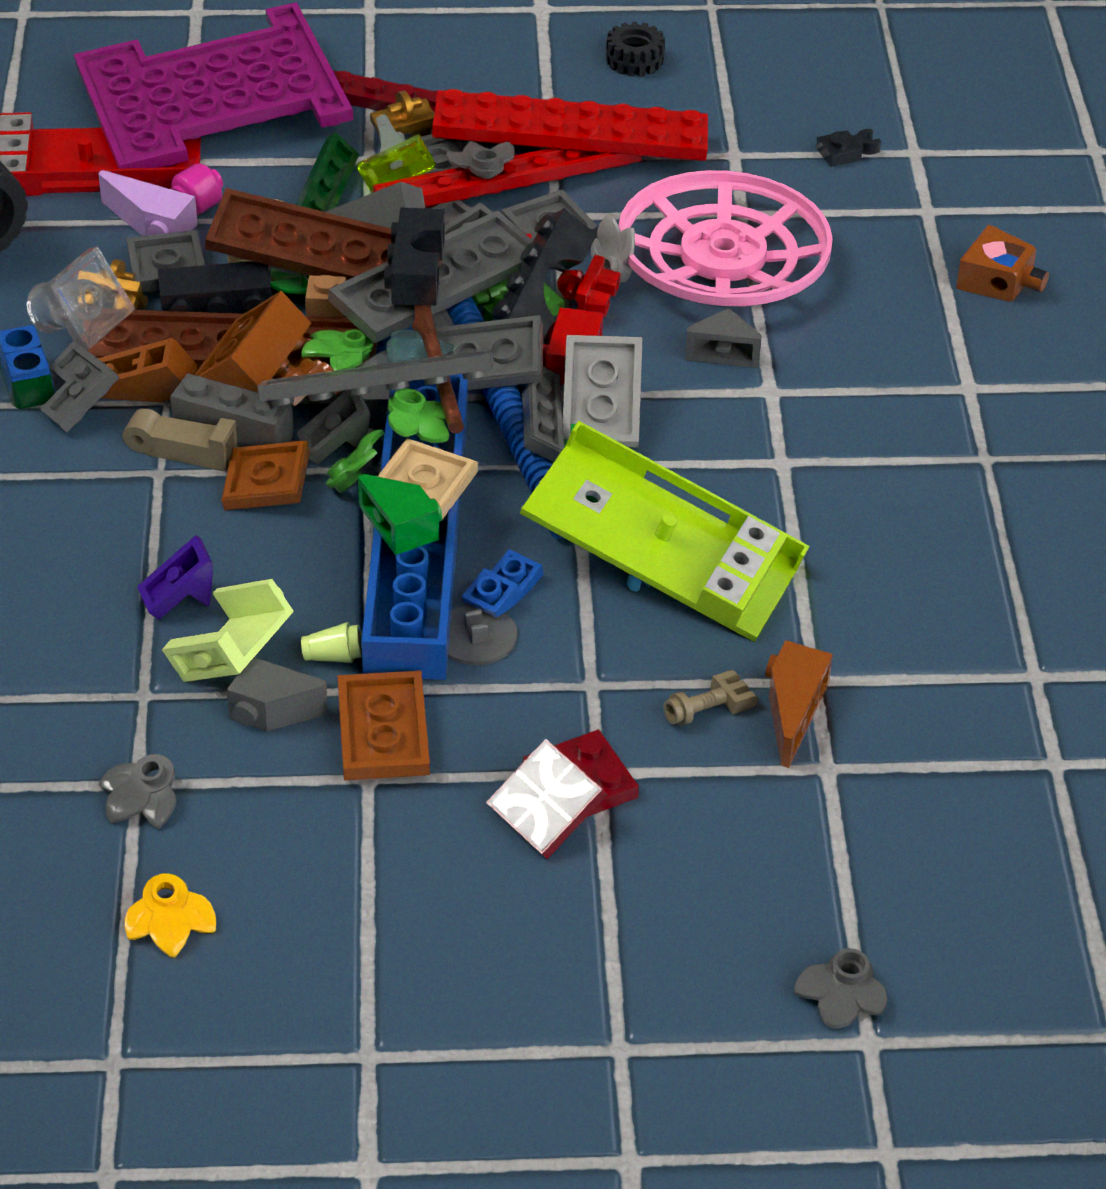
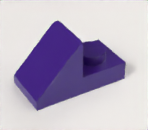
[137,535,213,620]

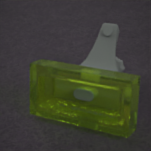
[357,114,435,193]

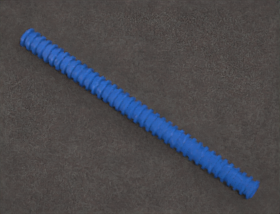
[446,296,565,540]

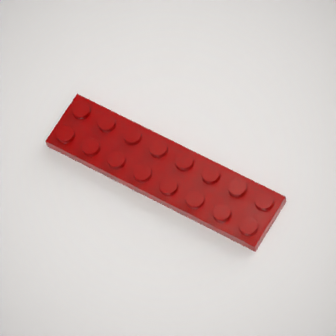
[432,89,708,161]

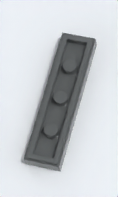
[522,367,564,462]

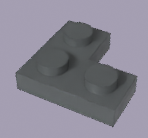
[40,341,119,433]

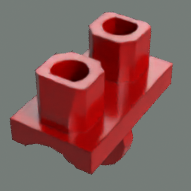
[557,254,621,318]

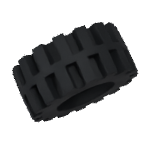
[606,22,665,76]

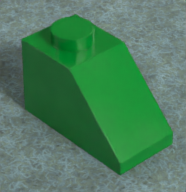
[358,474,442,555]

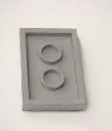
[563,335,642,448]

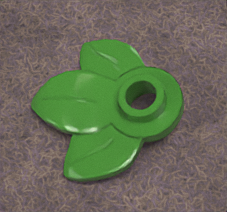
[301,330,373,371]
[388,388,449,443]
[326,430,385,493]

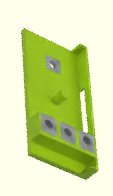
[520,421,810,642]

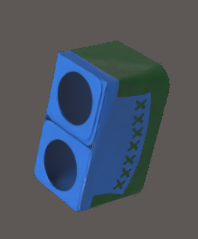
[0,325,55,409]

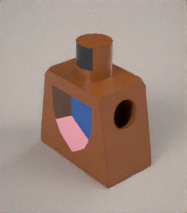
[956,225,1049,302]

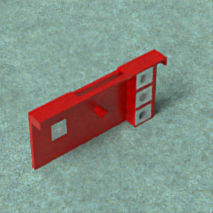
[0,112,201,196]

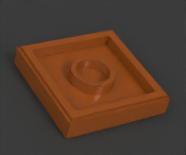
[221,440,310,510]

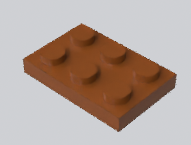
[337,671,430,781]

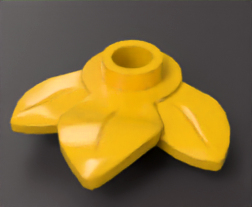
[124,873,216,958]

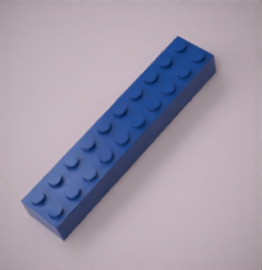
[361,374,468,680]

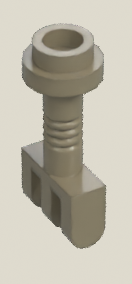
[663,670,758,726]

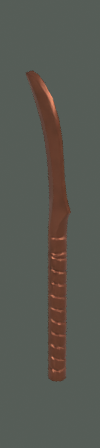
[412,260,464,434]

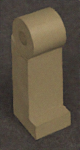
[122,409,238,472]

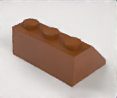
[194,291,311,392]

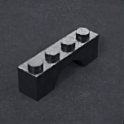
[491,208,597,342]

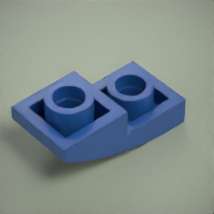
[462,549,544,618]

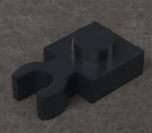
[816,129,881,167]

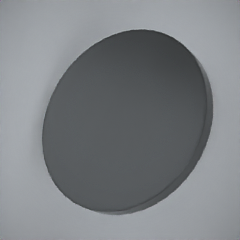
[448,605,517,665]

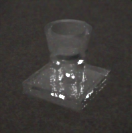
[27,246,135,350]

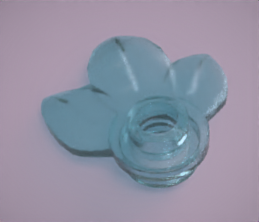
[386,330,454,363]

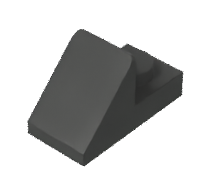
[297,391,370,465]

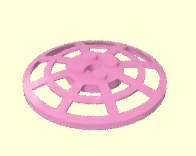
[618,170,833,306]

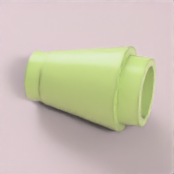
[301,622,362,663]

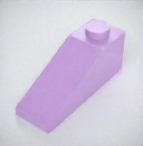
[98,170,197,236]

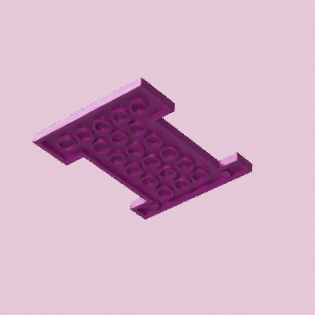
[73,2,354,169]

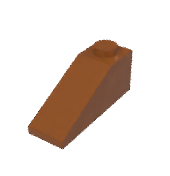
[98,337,197,402]
[765,640,833,768]

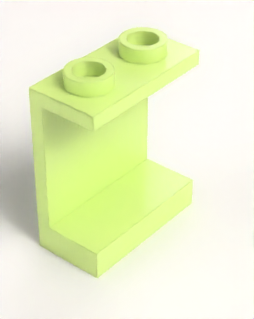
[162,579,294,682]

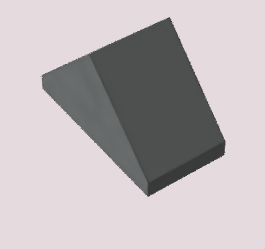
[685,308,762,368]

